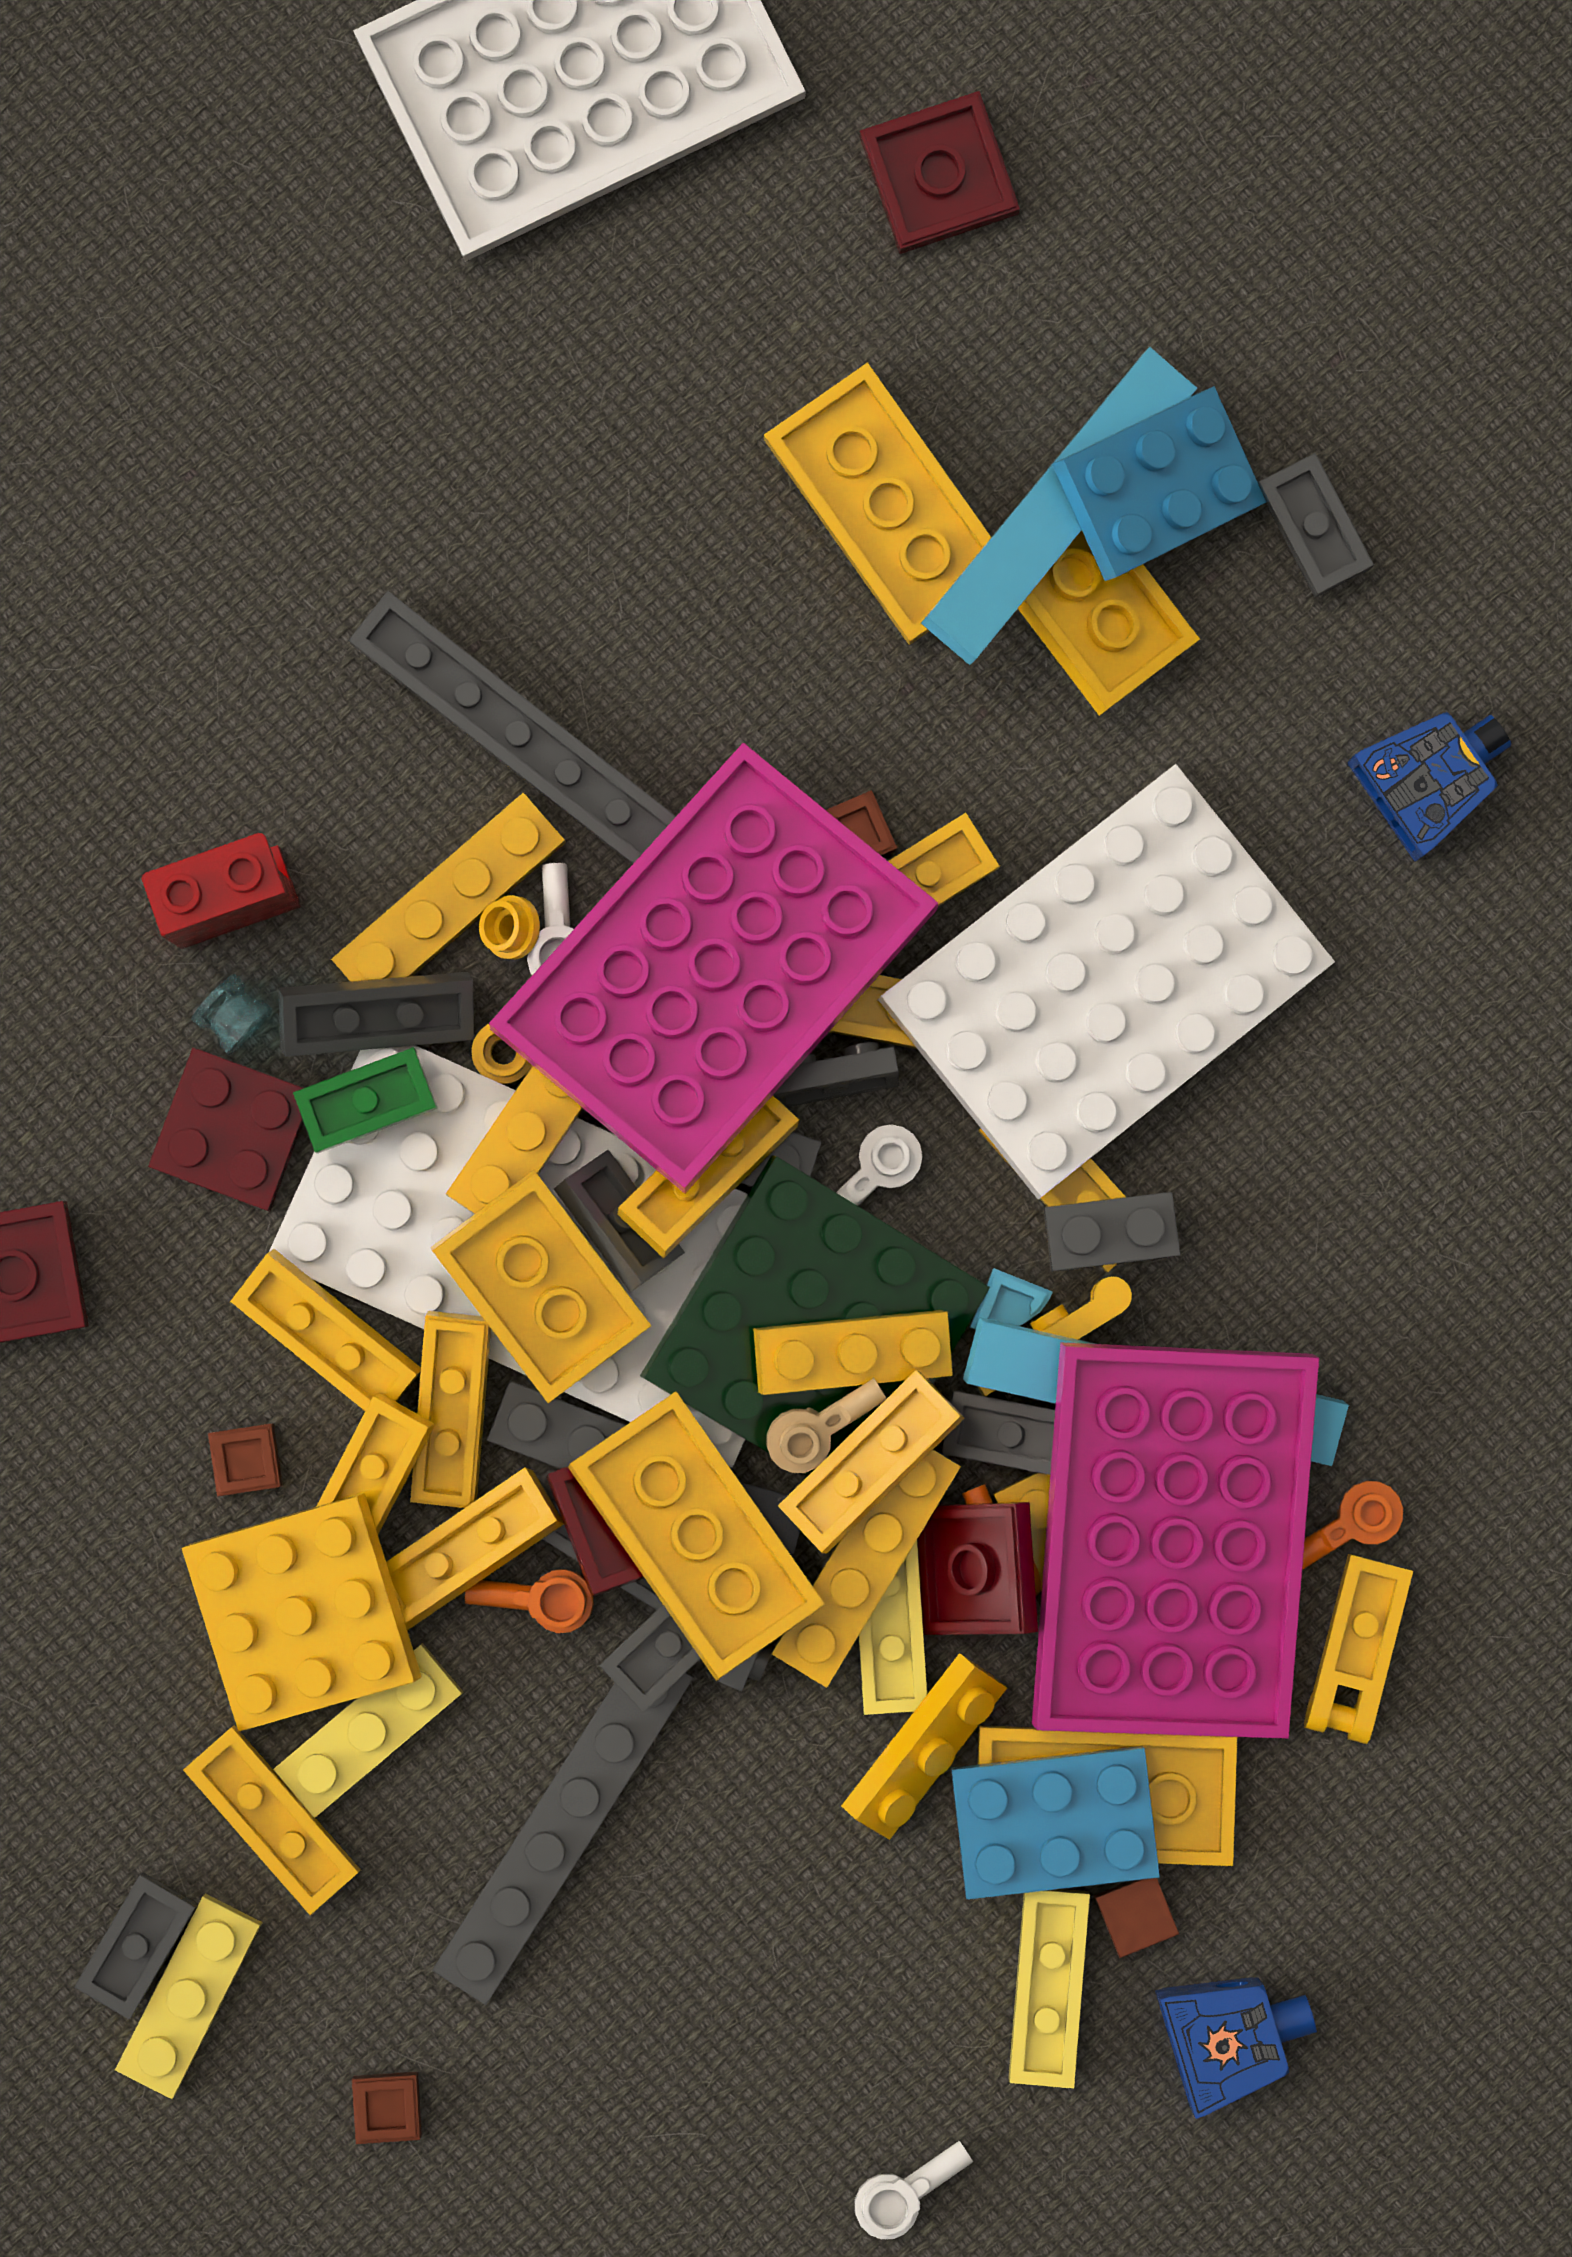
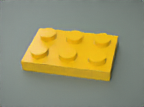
[1018,530,1200,716]
[431,1170,651,1403]

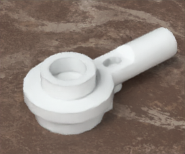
[527,863,574,975]
[836,1125,923,1206]
[855,2141,973,2239]

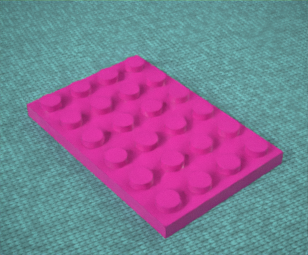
[489,743,938,1194]
[1032,1342,1319,1739]

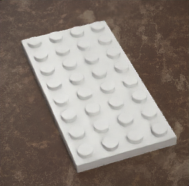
[269,1045,748,1467]

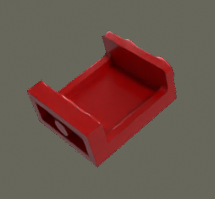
[142,833,301,949]

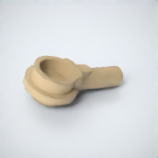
[766,1378,887,1473]

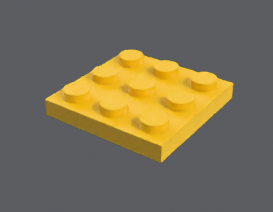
[182,1493,422,1732]

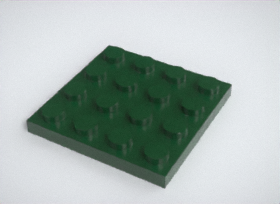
[640,1155,990,1477]

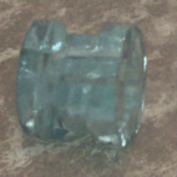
[191,974,273,1055]

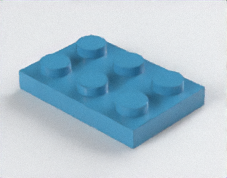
[1052,386,1266,581]
[951,1746,1160,1900]

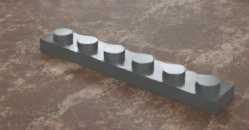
[348,591,676,865]
[432,1672,694,2005]

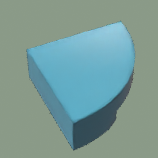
[969,1268,1053,1330]

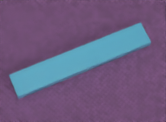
[921,347,1197,665]
[963,1317,1349,1466]

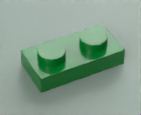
[293,1047,438,1154]

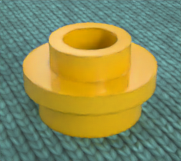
[479,895,540,960]
[472,1024,533,1084]

